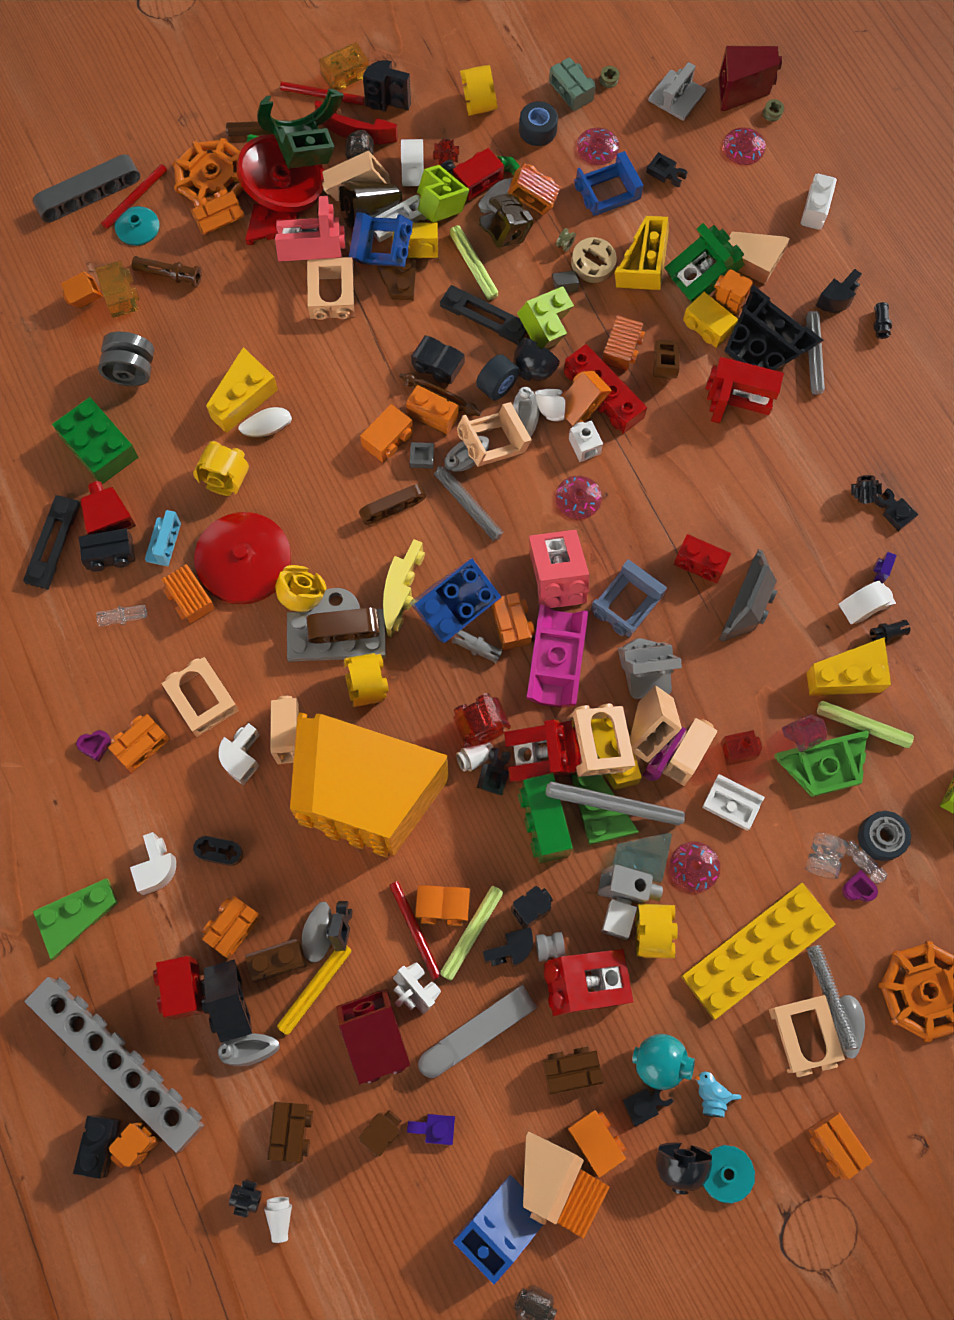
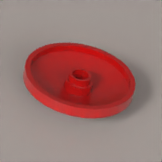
[237,134,324,213]
[194,512,291,604]

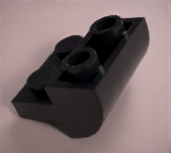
[363,60,411,112]

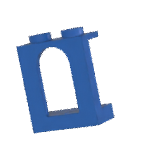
[574,151,644,216]
[348,213,413,267]

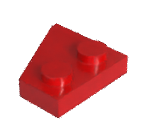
[245,204,298,245]

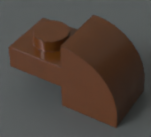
[653,340,680,379]

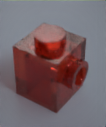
[720,730,762,766]

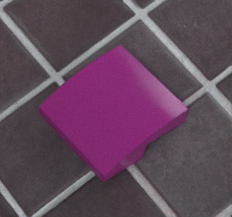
[642,727,686,781]

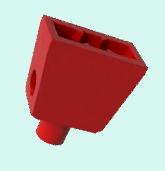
[81,481,136,535]

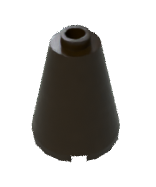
[339,181,402,228]

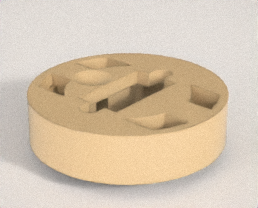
[571,237,617,283]

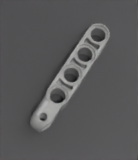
[418,985,538,1078]

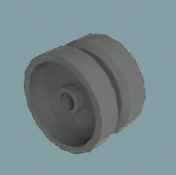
[98,331,155,386]

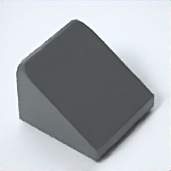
[552,271,579,293]

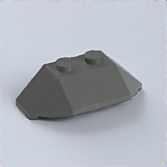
[719,549,777,642]

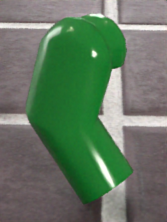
[497,156,520,176]

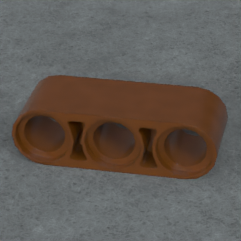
[306,608,380,644]

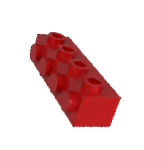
[564,344,647,434]

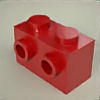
[453,147,504,201]
[673,534,731,584]

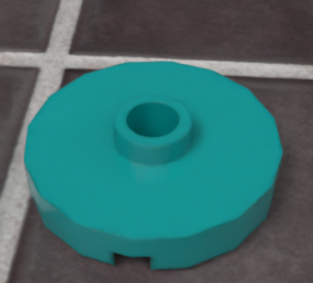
[703,1145,755,1203]

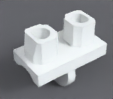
[393,962,441,1015]

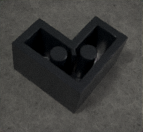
[200,959,252,1043]

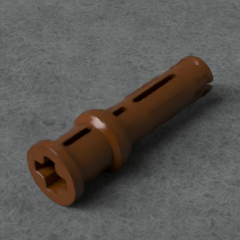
[131,256,202,287]

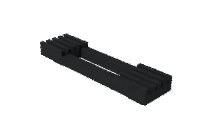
[440,285,527,345]
[23,495,81,590]

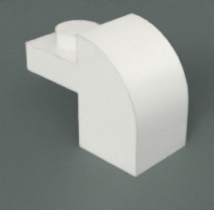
[401,139,424,186]
[838,581,896,625]
[219,723,260,786]
[130,832,176,895]

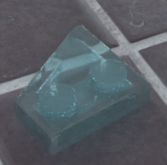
[612,833,672,883]

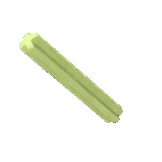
[450,225,498,300]
[816,701,914,748]
[440,886,503,981]

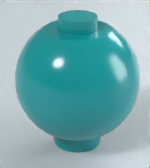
[632,1034,695,1090]

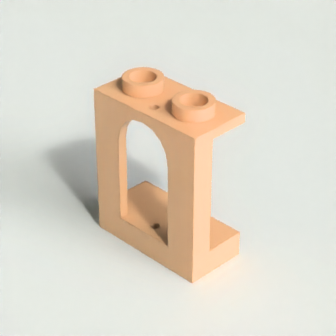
[307,257,355,320]
[457,402,532,467]
[161,657,239,737]
[566,704,635,777]
[769,995,845,1077]

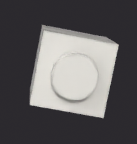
[601,897,637,940]

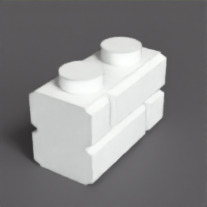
[800,173,837,230]

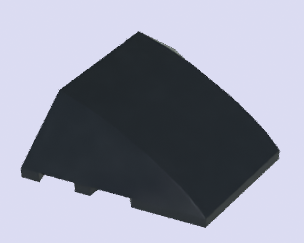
[725,285,824,370]

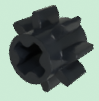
[851,475,882,504]
[229,1180,262,1218]

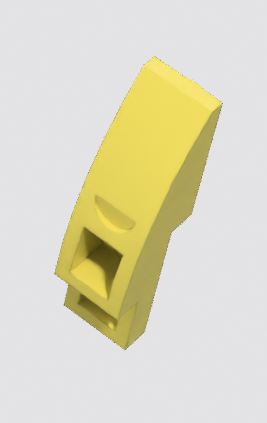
[383,539,425,638]

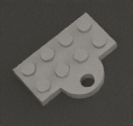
[287,588,386,662]

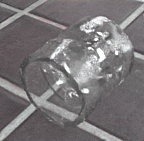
[805,833,848,879]

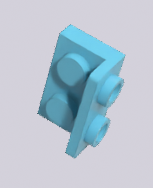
[145,510,181,567]

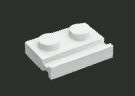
[702,774,765,831]

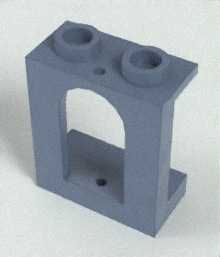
[591,559,667,638]

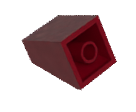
[718,46,782,111]
[336,989,411,1085]

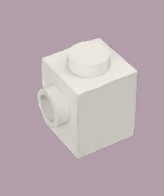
[569,420,603,462]

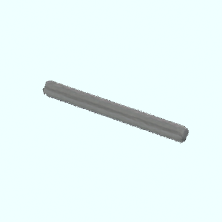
[546,782,685,825]

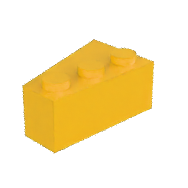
[615,216,669,290]
[206,347,278,433]
[807,638,891,696]
[591,718,642,790]

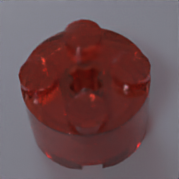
[453,693,511,747]

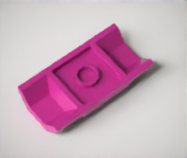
[527,605,588,708]

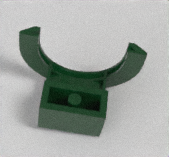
[257,89,344,169]

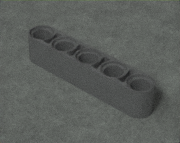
[32,154,140,222]

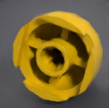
[275,565,326,612]

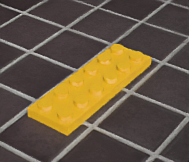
[681,883,836,1020]

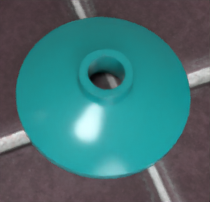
[115,206,160,246]

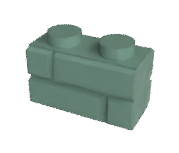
[549,57,596,111]

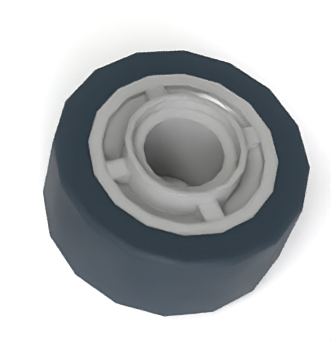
[858,810,911,861]

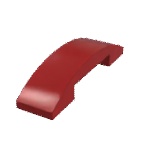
[314,100,398,144]

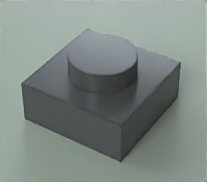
[410,442,434,469]

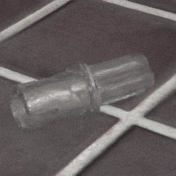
[96,605,147,627]

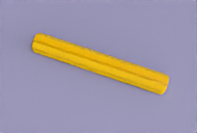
[277,945,351,1035]

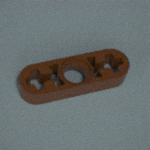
[359,484,426,525]

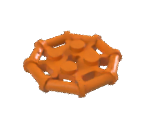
[172,138,244,203]
[878,941,954,1042]

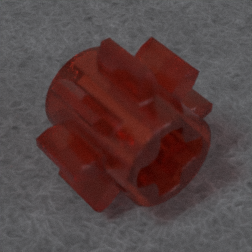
[433,138,459,165]

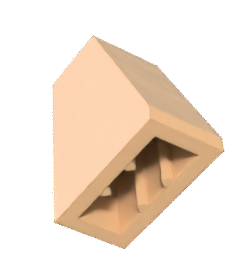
[322,150,391,201]
[729,231,790,284]
[630,685,682,763]
[271,696,299,764]
[663,718,717,786]
[523,1131,584,1225]

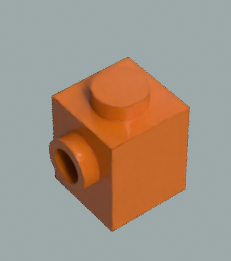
[60,271,103,309]

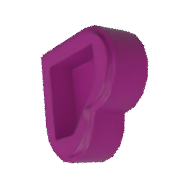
[76,730,111,762]
[842,870,878,902]

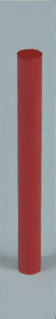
[280,81,365,105]
[101,164,167,229]
[389,881,442,981]

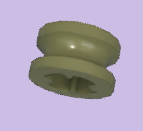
[599,66,620,88]
[763,99,784,122]
[556,228,576,252]

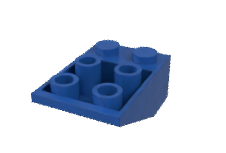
[410,558,501,643]
[453,1175,543,1285]

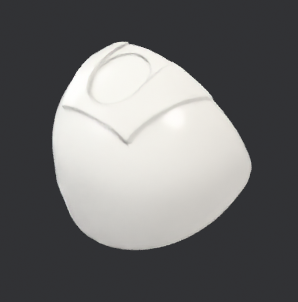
[535,389,565,421]

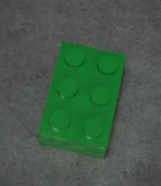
[52,397,139,484]
[518,773,573,864]

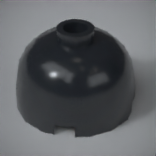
[513,337,560,382]
[656,1142,712,1195]

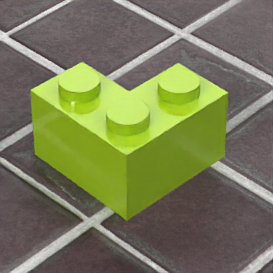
[417,165,469,223]
[517,286,574,349]

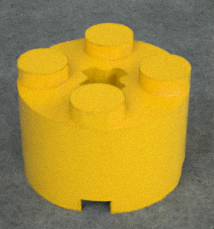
[460,65,498,116]
[193,441,249,496]
[344,653,389,707]
[635,904,678,959]

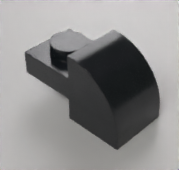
[815,269,862,313]
[482,927,533,967]

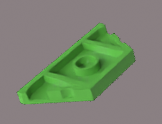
[774,730,869,797]

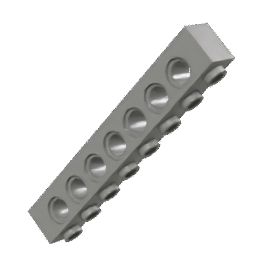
[24,977,205,1153]

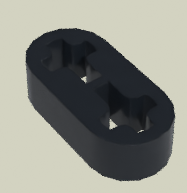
[193,836,243,866]

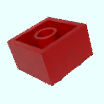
[153,956,204,1020]

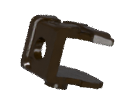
[479,194,534,248]

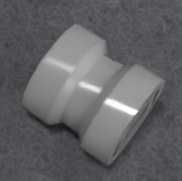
[535,932,565,961]

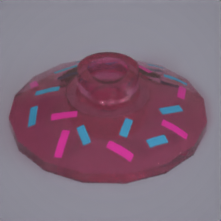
[577,128,619,165]
[723,128,766,165]
[555,476,602,519]
[670,842,720,893]

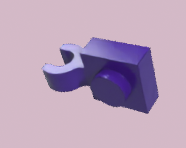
[407,1114,455,1145]

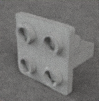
[648,62,706,120]

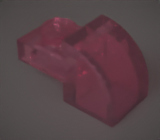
[782,714,827,752]

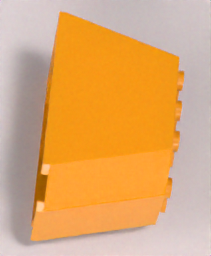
[290,713,448,857]

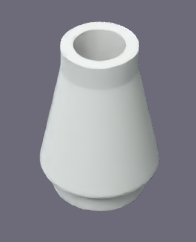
[456,742,493,772]
[264,1197,292,1243]

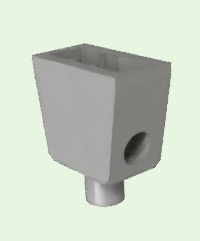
[597,864,663,904]

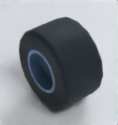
[519,101,558,146]
[476,354,519,400]

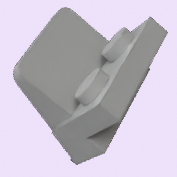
[618,638,682,699]

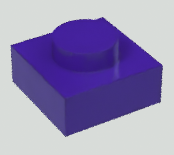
[873,552,897,584]

